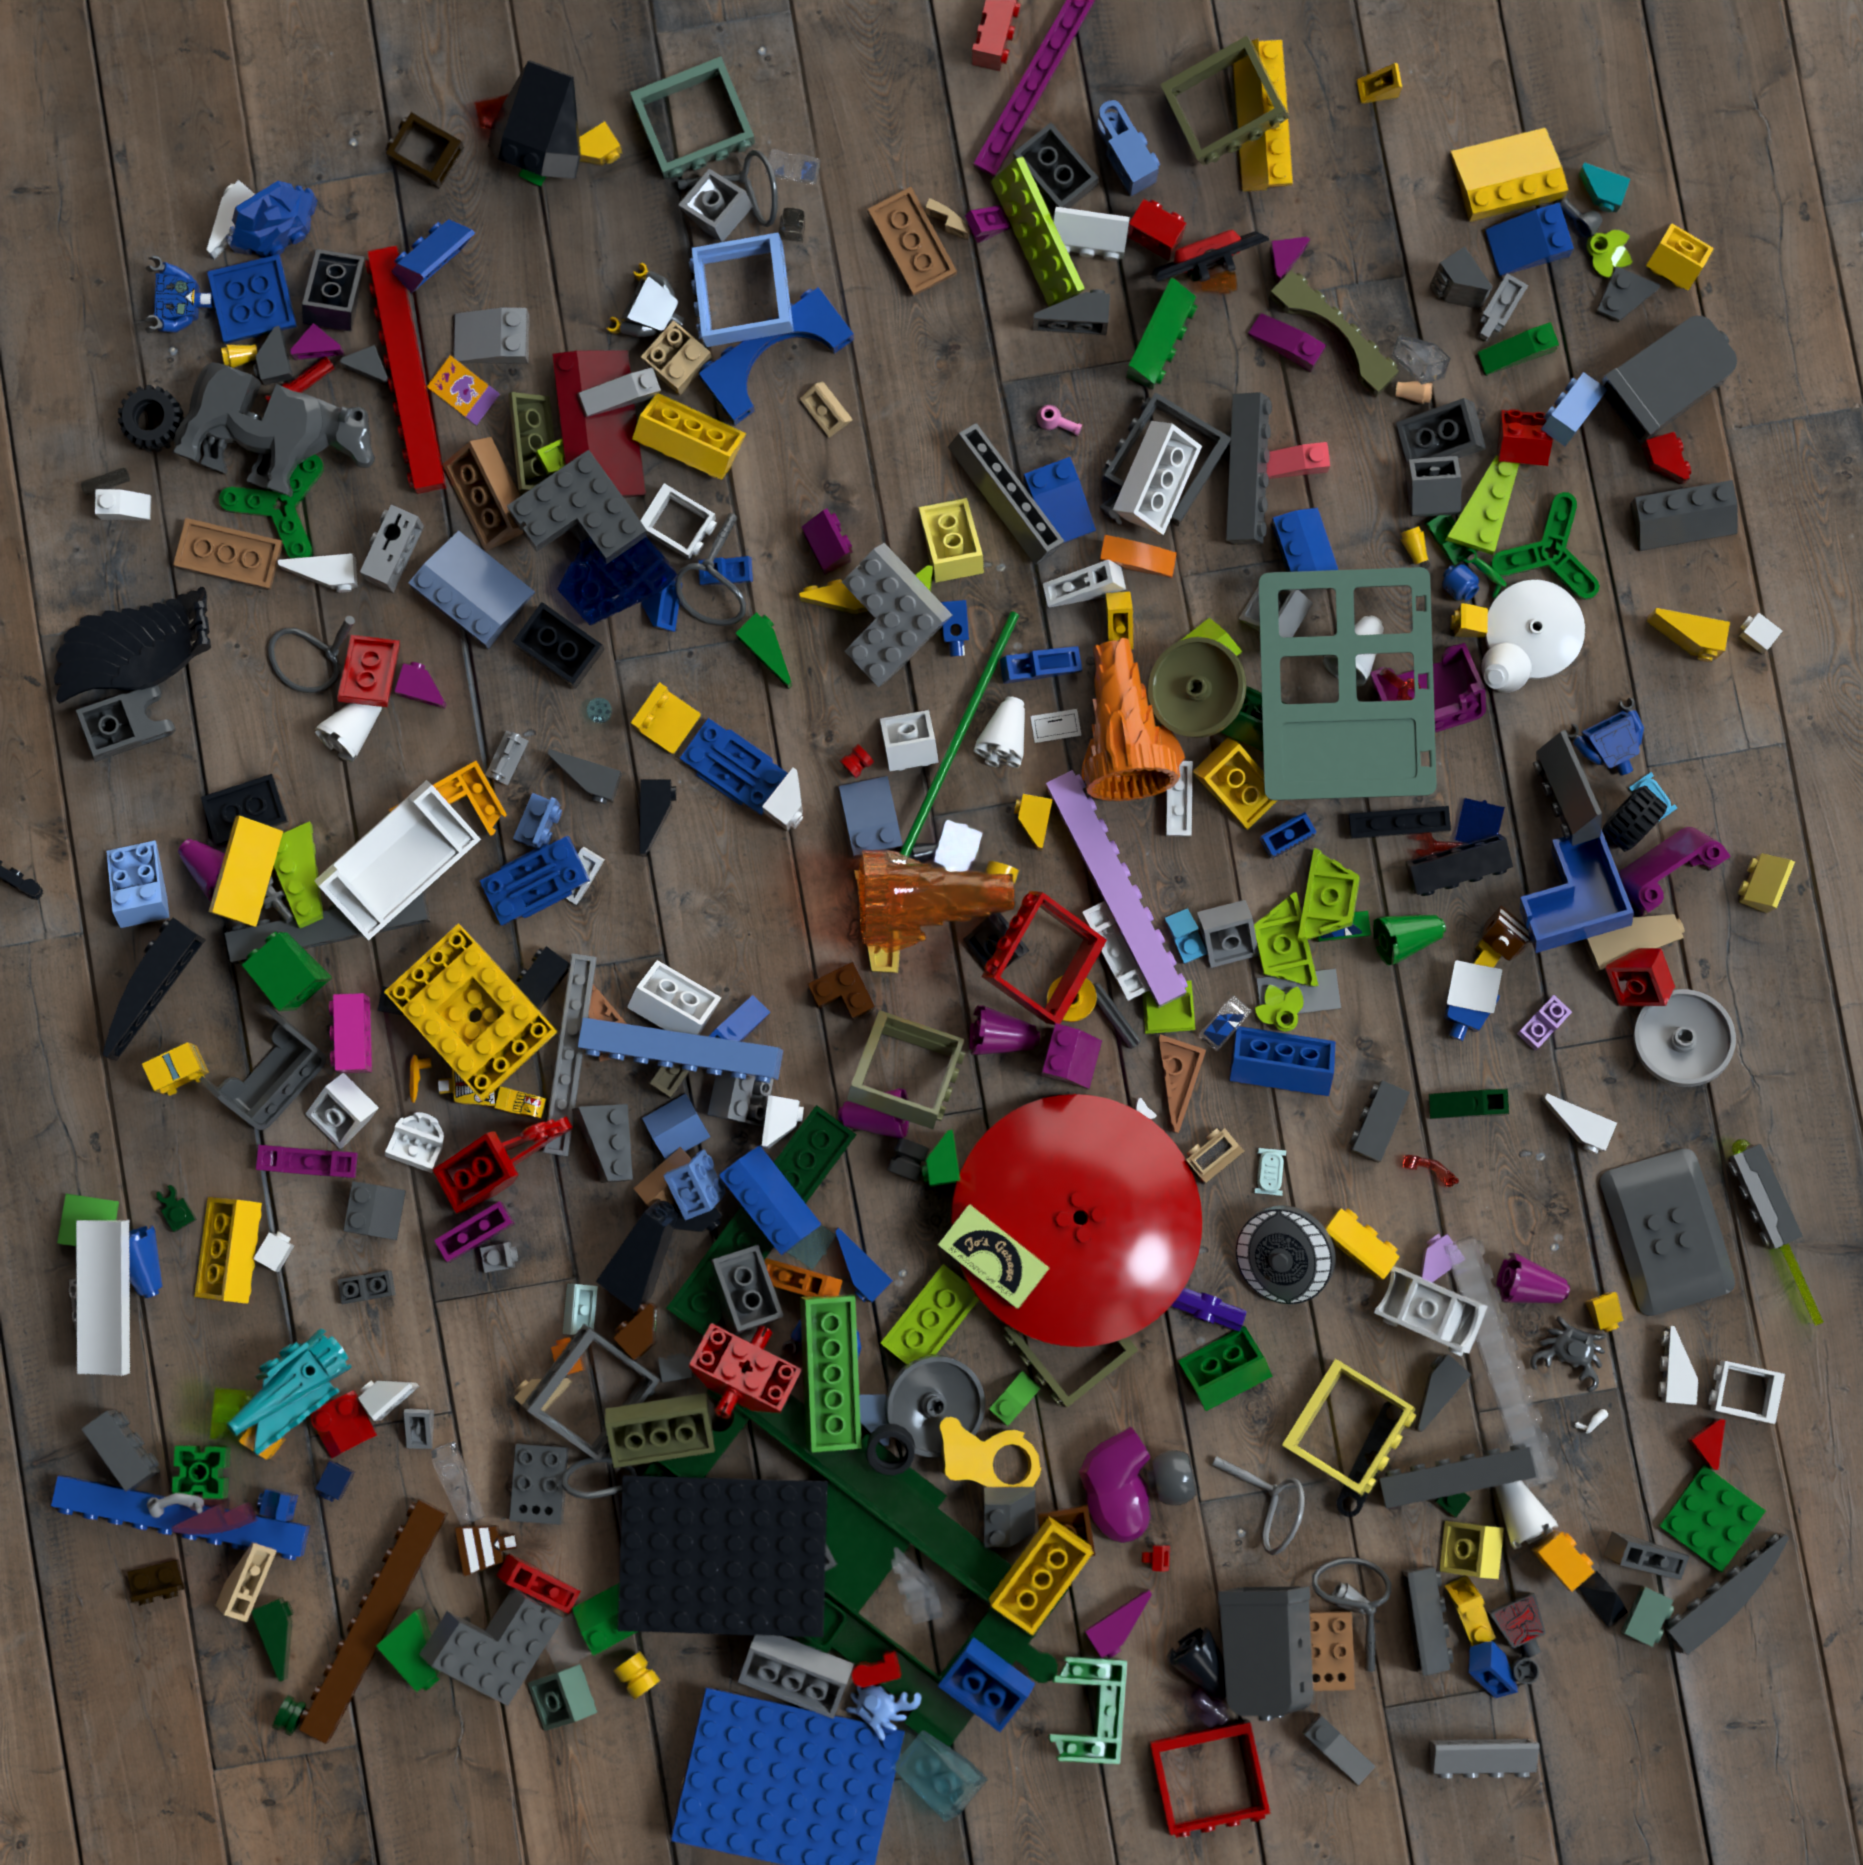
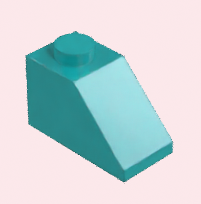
[1579,162,1630,213]

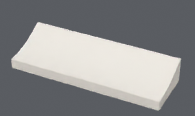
[76,1220,130,1376]

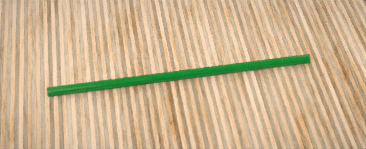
[899,611,1019,859]

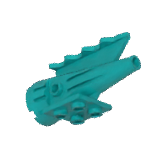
[227,1328,352,1455]

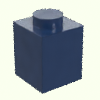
[315,1460,355,1502]

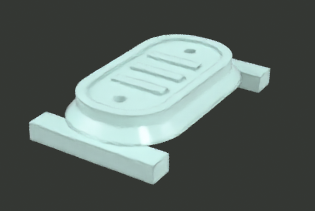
[1254,1148,1286,1196]

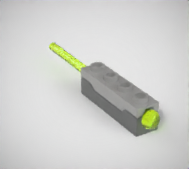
[1728,1139,1824,1326]

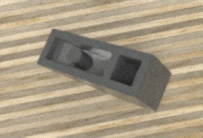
[547,749,622,805]
[1415,1354,1472,1432]
[1604,1531,1689,1580]
[1302,1714,1376,1785]

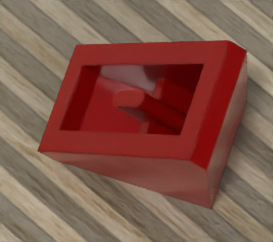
[1687,1419,1726,1470]

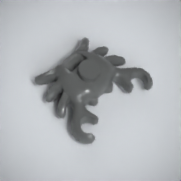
[1530,1316,1606,1392]

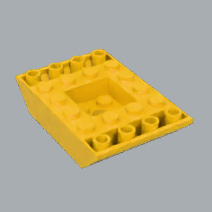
[384,923,557,1101]

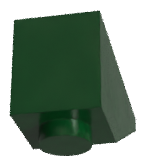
[251,1597,294,1682]

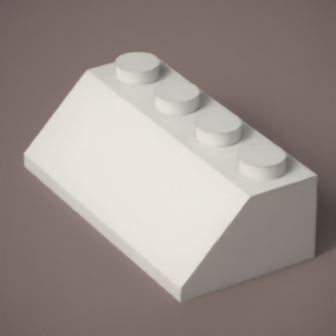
[1113,421,1202,535]

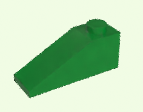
[1477,322,1559,376]
[735,612,792,689]

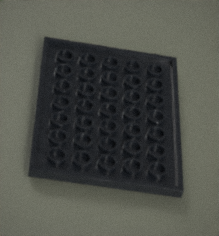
[618,1475,828,1637]

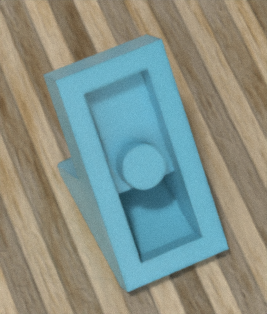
[1164,908,1207,964]

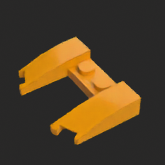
[389,761,507,836]

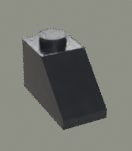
[674,1207,723,1233]

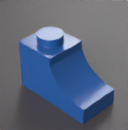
[257,1489,298,1522]

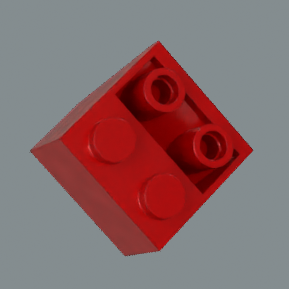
[1498,409,1553,466]

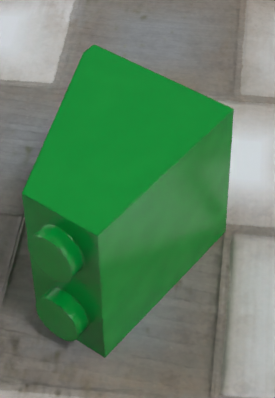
[242,932,332,1011]
[376,1608,441,1692]

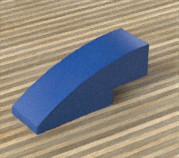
[999,646,1082,684]

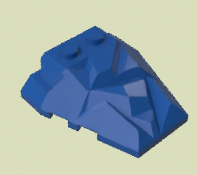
[227,181,317,258]

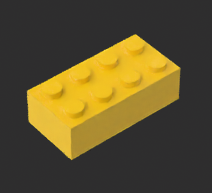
[989,1516,1093,1635]

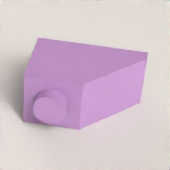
[1420,1233,1465,1282]

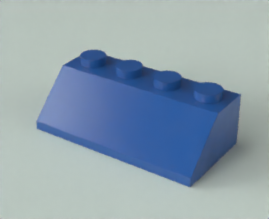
[1229,1026,1336,1096]
[719,1145,822,1256]

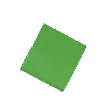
[57,1194,119,1246]

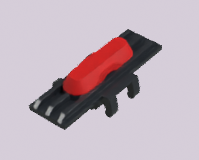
[1151,230,1269,282]

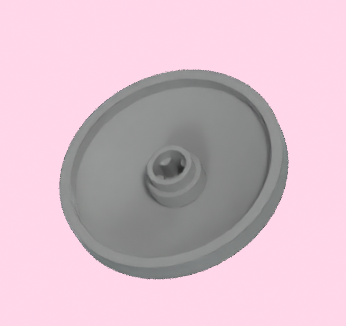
[1633,989,1736,1087]

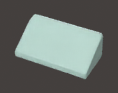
[563,1284,598,1335]

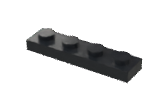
[1348,806,1451,839]

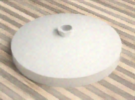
[1485,580,1585,679]

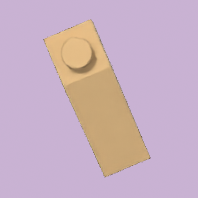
[215,1542,276,1622]

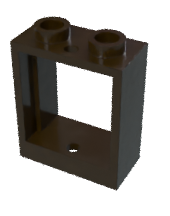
[385,112,464,189]

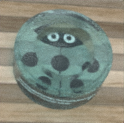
[587,698,612,724]

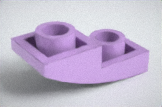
[1517,995,1572,1051]

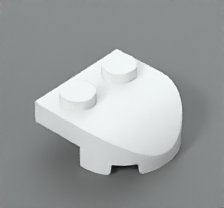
[385,1112,444,1173]

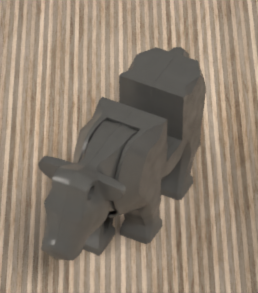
[173,362,375,497]

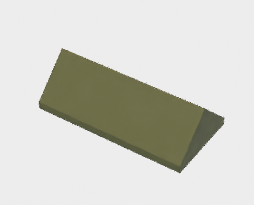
[508,392,555,496]

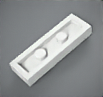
[1166,761,1193,837]

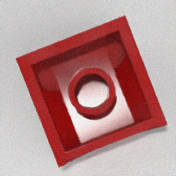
[309,1390,377,1459]

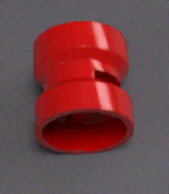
[839,744,874,779]

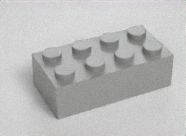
[738,1635,854,1719]

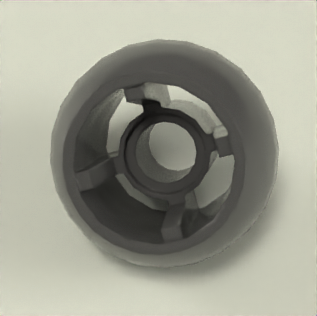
[1148,1450,1196,1506]

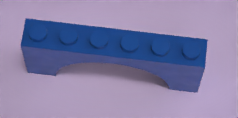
[699,287,854,425]

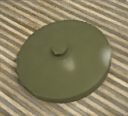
[1148,637,1246,738]

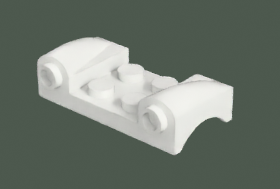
[1374,1266,1488,1356]

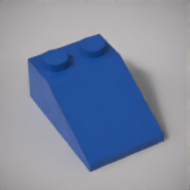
[1485,203,1574,277]
[1023,457,1096,543]

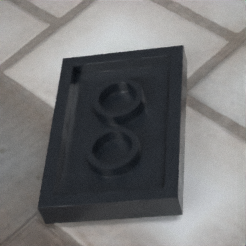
[201,774,288,845]

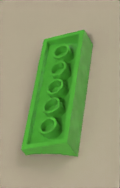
[800,1295,861,1452]

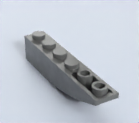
[1664,1533,1789,1655]

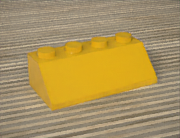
[632,393,746,480]
[194,1197,262,1304]

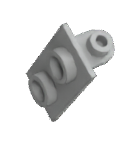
[485,731,529,786]

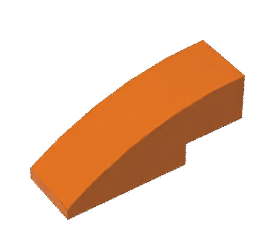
[1099,535,1177,578]

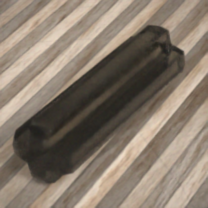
[81,468,130,495]

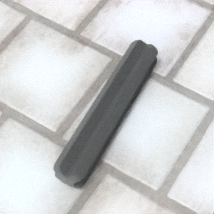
[1094,983,1141,1049]

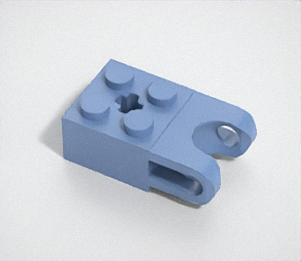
[1097,100,1160,196]

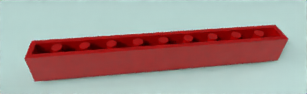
[365,245,447,494]

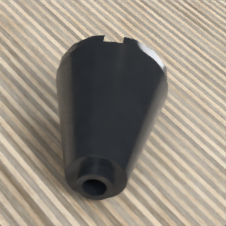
[1167,1627,1227,1699]

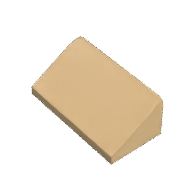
[800,382,852,437]

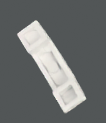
[1082,901,1150,1001]

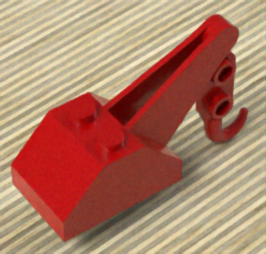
[432,1117,573,1213]

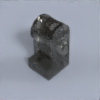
[779,208,806,242]

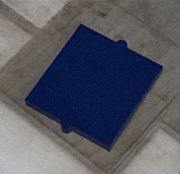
[1455,798,1505,843]

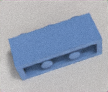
[1541,372,1608,446]

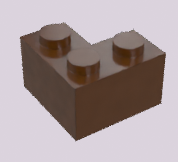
[808,962,875,1020]

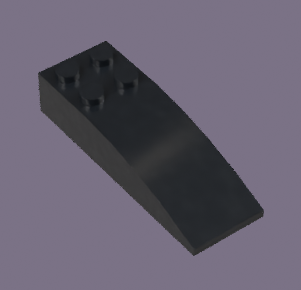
[103,917,206,1061]

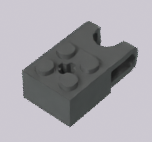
[76,685,176,762]

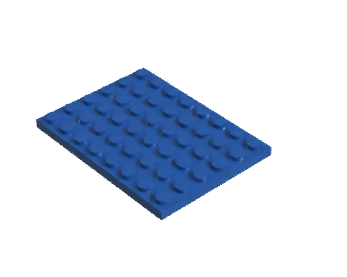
[671,1687,905,1865]

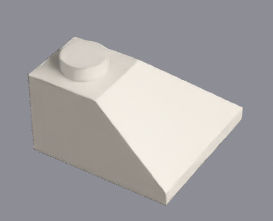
[762,1095,804,1149]
[358,1380,419,1421]

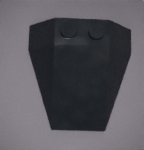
[488,60,581,179]

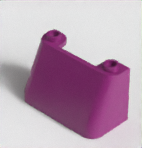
[1370,643,1486,733]
[1618,827,1731,917]

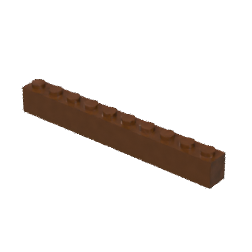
[299,1499,448,1744]

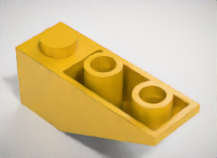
[799,579,868,614]

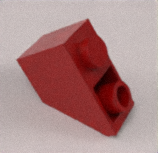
[1642,431,1691,484]

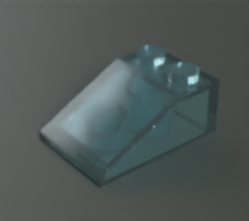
[892,1731,988,1822]

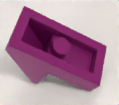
[965,205,1012,243]

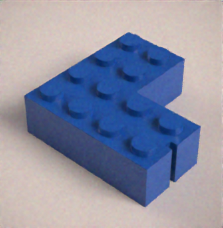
[1519,829,1634,953]

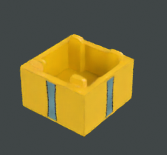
[142,1042,209,1096]

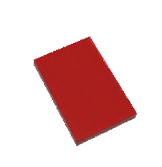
[337,635,400,708]

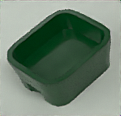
[804,1598,847,1648]

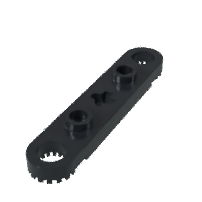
[1337,1401,1404,1517]

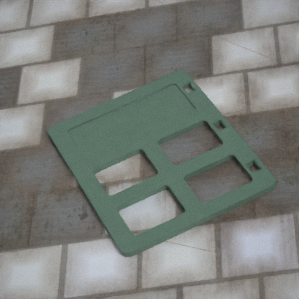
[1259,567,1437,800]

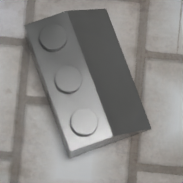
[1431,246,1493,309]

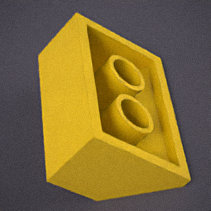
[1324,1208,1400,1281]

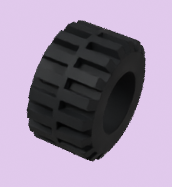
[118,385,184,452]
[1602,785,1667,852]

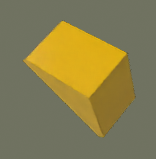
[1357,63,1402,103]

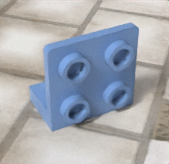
[513,793,562,849]
[663,1150,726,1220]

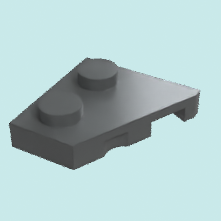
[1596,267,1660,322]

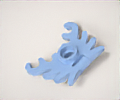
[845,1685,921,1741]

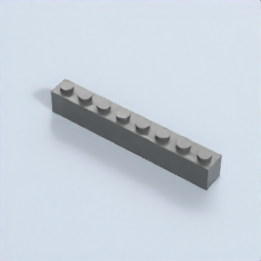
[225,892,430,964]

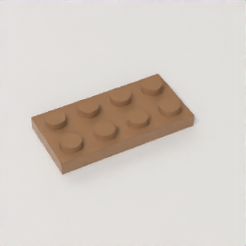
[868,187,957,297]
[173,518,283,590]

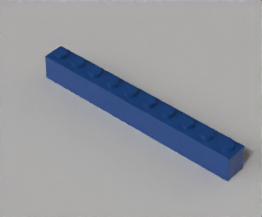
[51,1475,310,1560]

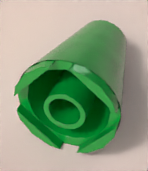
[1373,915,1446,966]

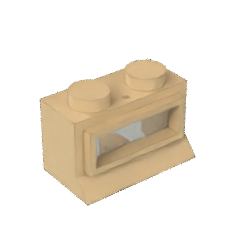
[1186,1128,1244,1184]

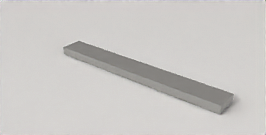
[543,953,597,1156]

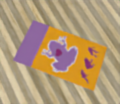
[427,355,500,426]

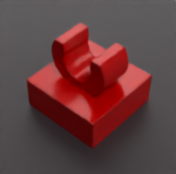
[1142,1545,1170,1572]

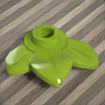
[1586,230,1632,278]
[1255,985,1304,1032]

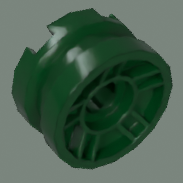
[272,1695,307,1736]

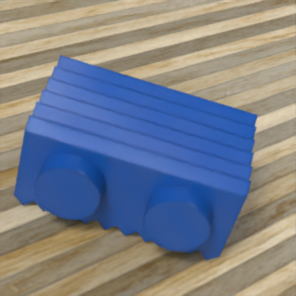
[1259,812,1316,859]

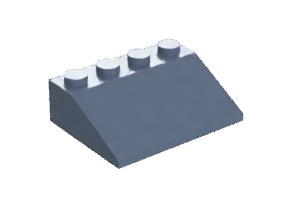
[408,530,535,649]

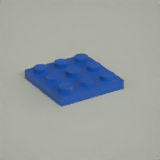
[207,254,297,344]

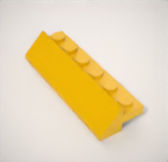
[1233,38,1293,192]

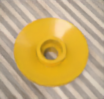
[1047,976,1097,1022]

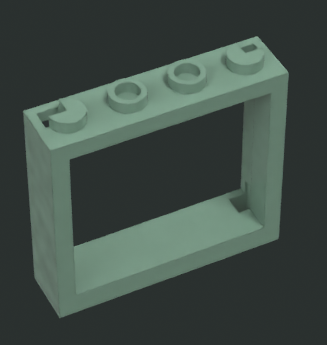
[630,57,755,179]

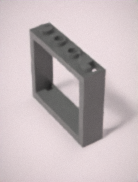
[1102,392,1232,526]
[523,1323,660,1462]

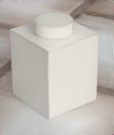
[1739,613,1782,654]
[254,1231,294,1272]

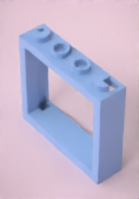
[689,232,794,347]

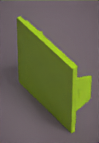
[1142,980,1195,1034]

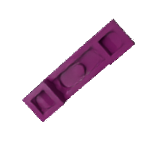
[256,1145,358,1178]

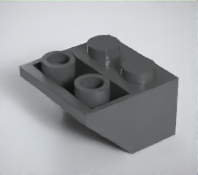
[1404,456,1461,517]

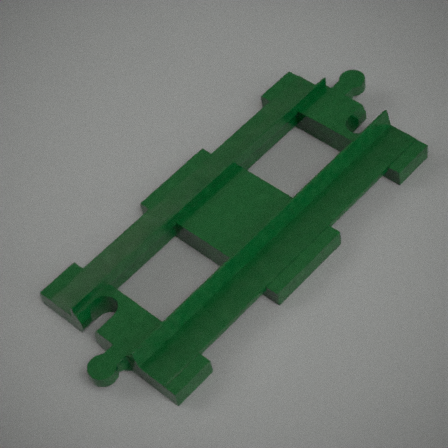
[642,1340,1068,1754]

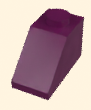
[395,662,447,709]

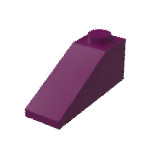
[1248,313,1326,373]
[1084,1589,1152,1659]

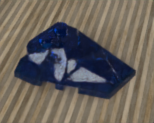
[557,537,679,626]

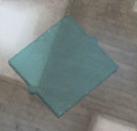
[788,1225,836,1269]

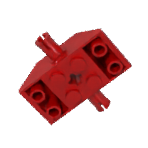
[688,1323,802,1419]

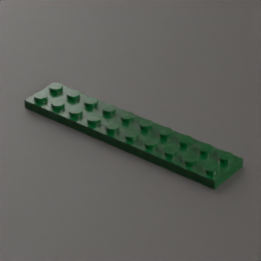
[666,1105,857,1336]

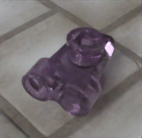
[1191,1687,1229,1729]

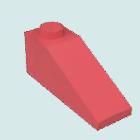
[1266,442,1330,479]

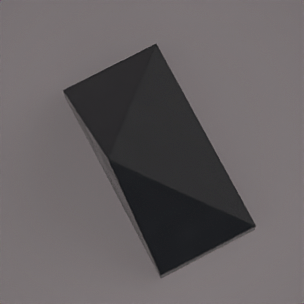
[1578,1571,1628,1628]

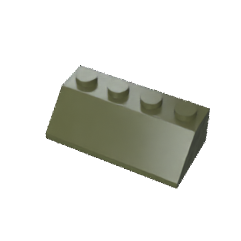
[605,1393,715,1468]

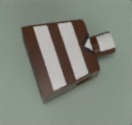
[1482,905,1532,961]
[455,1526,517,1576]

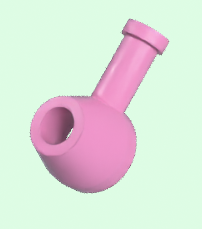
[1037,405,1082,436]

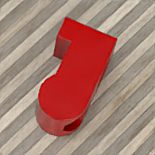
[852,1650,902,1687]

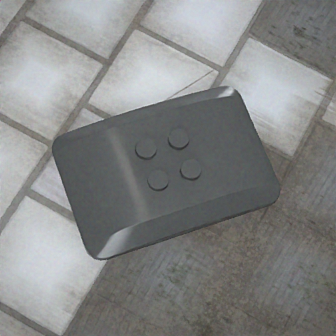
[1600,1149,1735,1316]

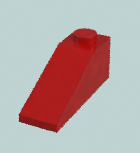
[496,1553,581,1614]

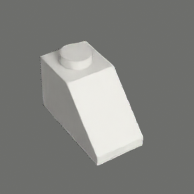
[95,489,151,520]

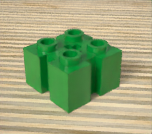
[172,1445,231,1499]

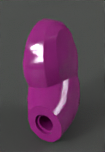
[1079,1426,1151,1543]

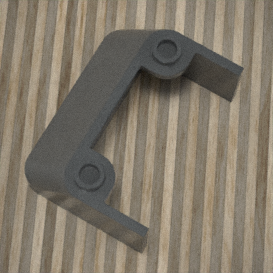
[199,1004,326,1130]

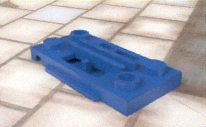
[680,718,788,816]
[480,836,590,926]

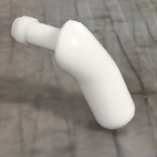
[1574,1409,1608,1433]

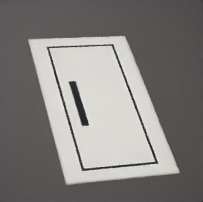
[1030,709,1081,743]

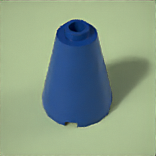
[129,1225,163,1298]

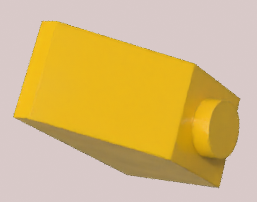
[579,121,622,166]
[1106,591,1133,649]
[1014,794,1052,851]
[1585,1292,1624,1333]

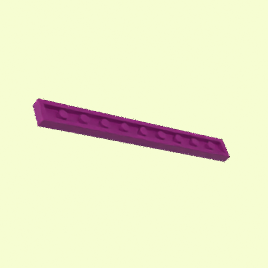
[974,0,1096,177]

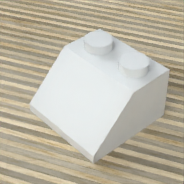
[880,710,939,771]
[762,768,803,831]
[306,1073,379,1149]

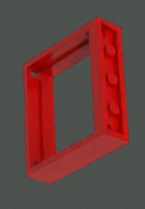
[981,891,1107,1025]
[1149,1720,1271,1838]

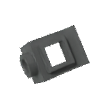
[658,1353,693,1382]

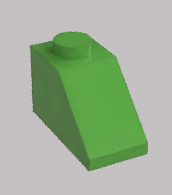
[989,1371,1041,1426]

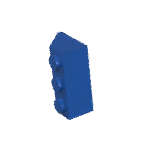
[391,219,475,294]
[1270,508,1339,591]
[938,1637,1035,1732]

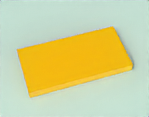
[209,816,283,927]

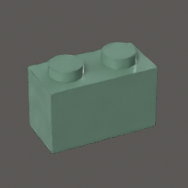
[1620,1586,1674,1647]

